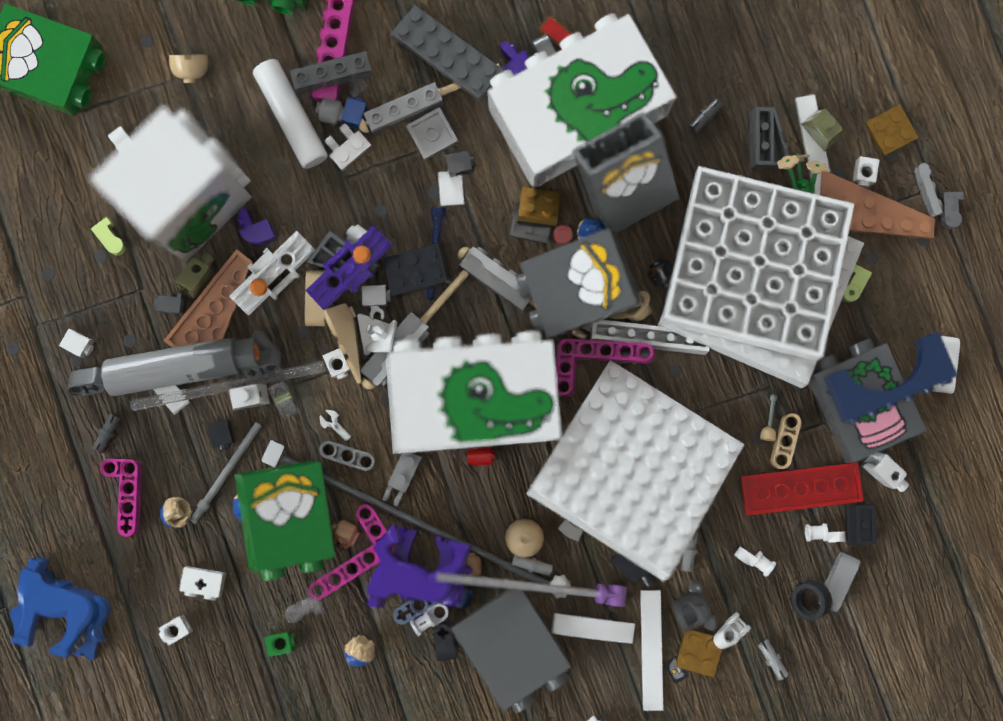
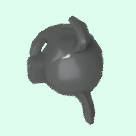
[671,581,717,632]

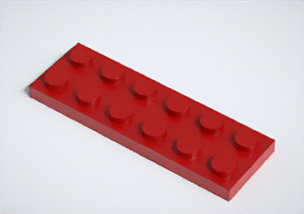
[740,462,863,516]

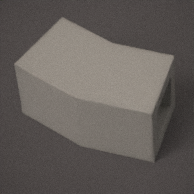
[558,519,583,541]

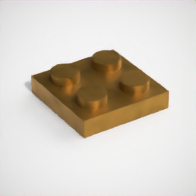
[864,104,919,157]
[518,187,561,226]
[675,630,722,677]

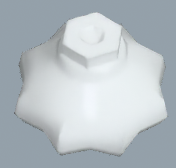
[550,575,570,599]

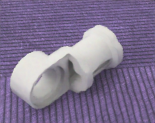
[805,523,846,542]
[734,547,776,577]
[410,603,449,636]

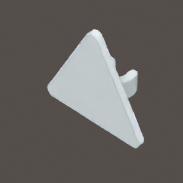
[357,314,397,356]
[365,320,397,352]

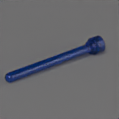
[426,207,446,300]

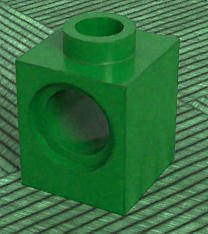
[264,630,296,657]

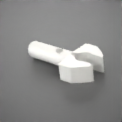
[320,410,351,441]

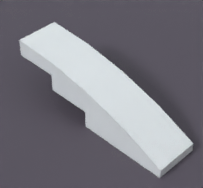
[551,613,635,643]

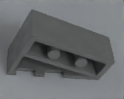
[749,107,789,170]
[307,231,381,282]

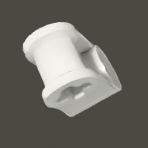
[713,612,751,649]

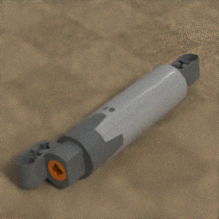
[67,337,281,397]

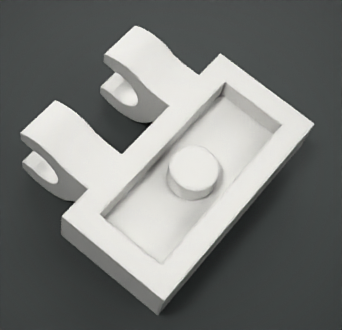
[325,124,371,171]

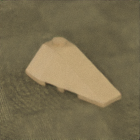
[322,303,362,385]

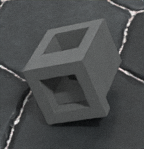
[154,293,185,315]

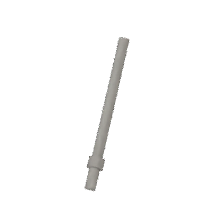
[190,422,262,524]

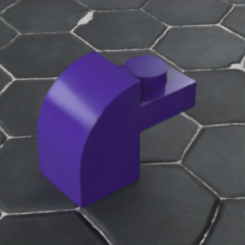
[500,40,528,76]
[237,207,277,246]

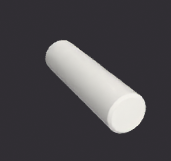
[253,59,328,169]

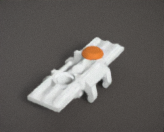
[229,231,315,316]

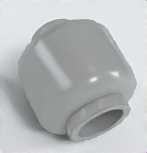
[315,98,344,125]

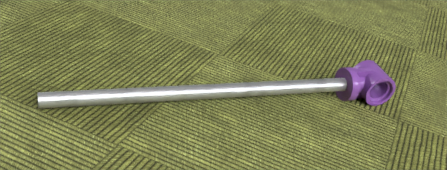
[436,573,627,607]

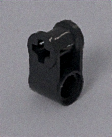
[434,621,457,662]

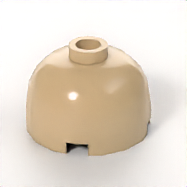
[169,55,208,83]
[505,518,544,558]

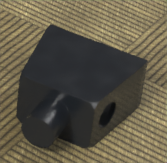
[610,553,656,588]

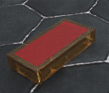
[537,15,573,50]

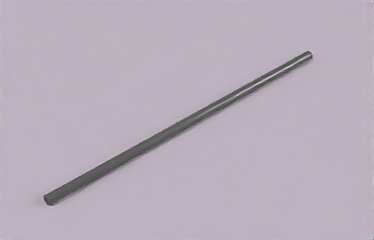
[282,456,550,584]

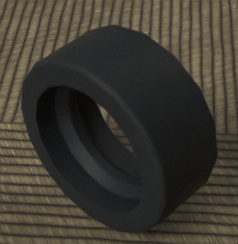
[792,580,832,620]

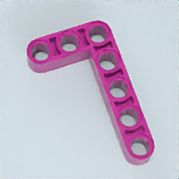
[555,339,656,398]
[308,505,395,600]

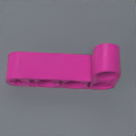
[100,459,142,537]

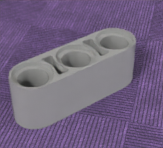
[319,441,376,471]
[817,552,860,612]

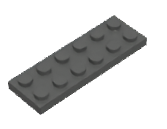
[390,5,504,101]

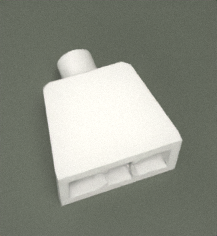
[860,452,909,492]

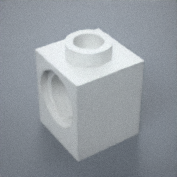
[852,156,879,188]
[59,329,94,358]
[323,348,351,380]
[159,614,193,646]

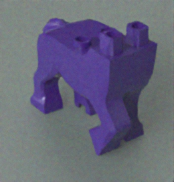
[366,525,473,608]

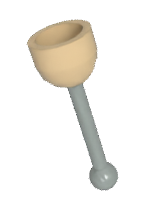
[760,394,778,442]

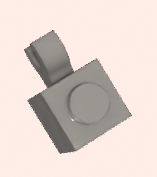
[362,285,391,320]

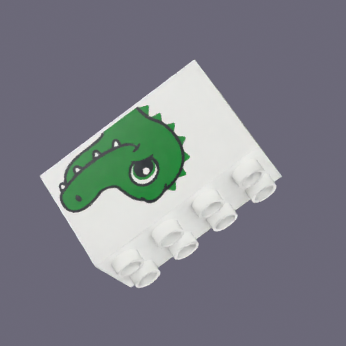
[488,13,676,188]
[90,107,252,262]
[386,332,561,454]

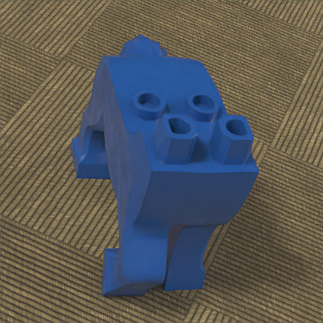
[10,557,110,660]

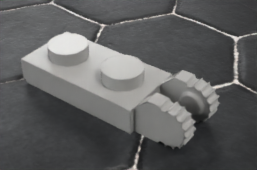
[914,163,943,218]
[382,452,422,506]

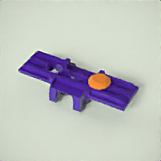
[305,225,393,310]

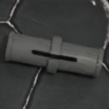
[688,98,724,134]
[92,413,121,453]

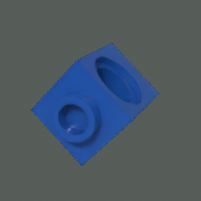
[341,97,368,129]

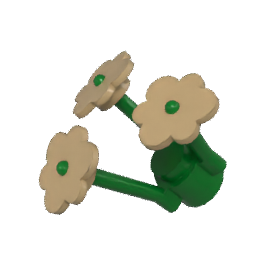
[777,154,829,193]

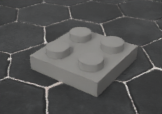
[406,107,458,160]

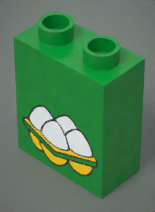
[0,3,106,117]
[234,461,335,580]

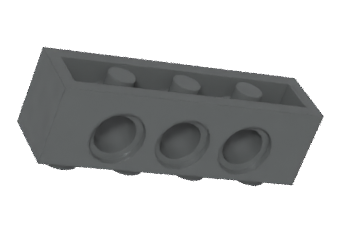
[290,51,373,95]

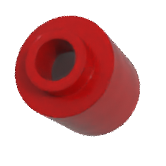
[467,446,495,466]

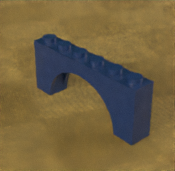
[824,331,958,424]

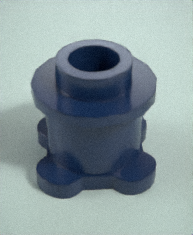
[455,587,476,609]

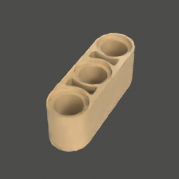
[305,270,326,326]
[770,413,801,469]

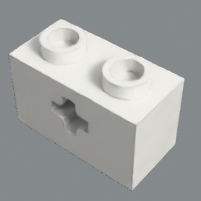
[179,566,226,600]

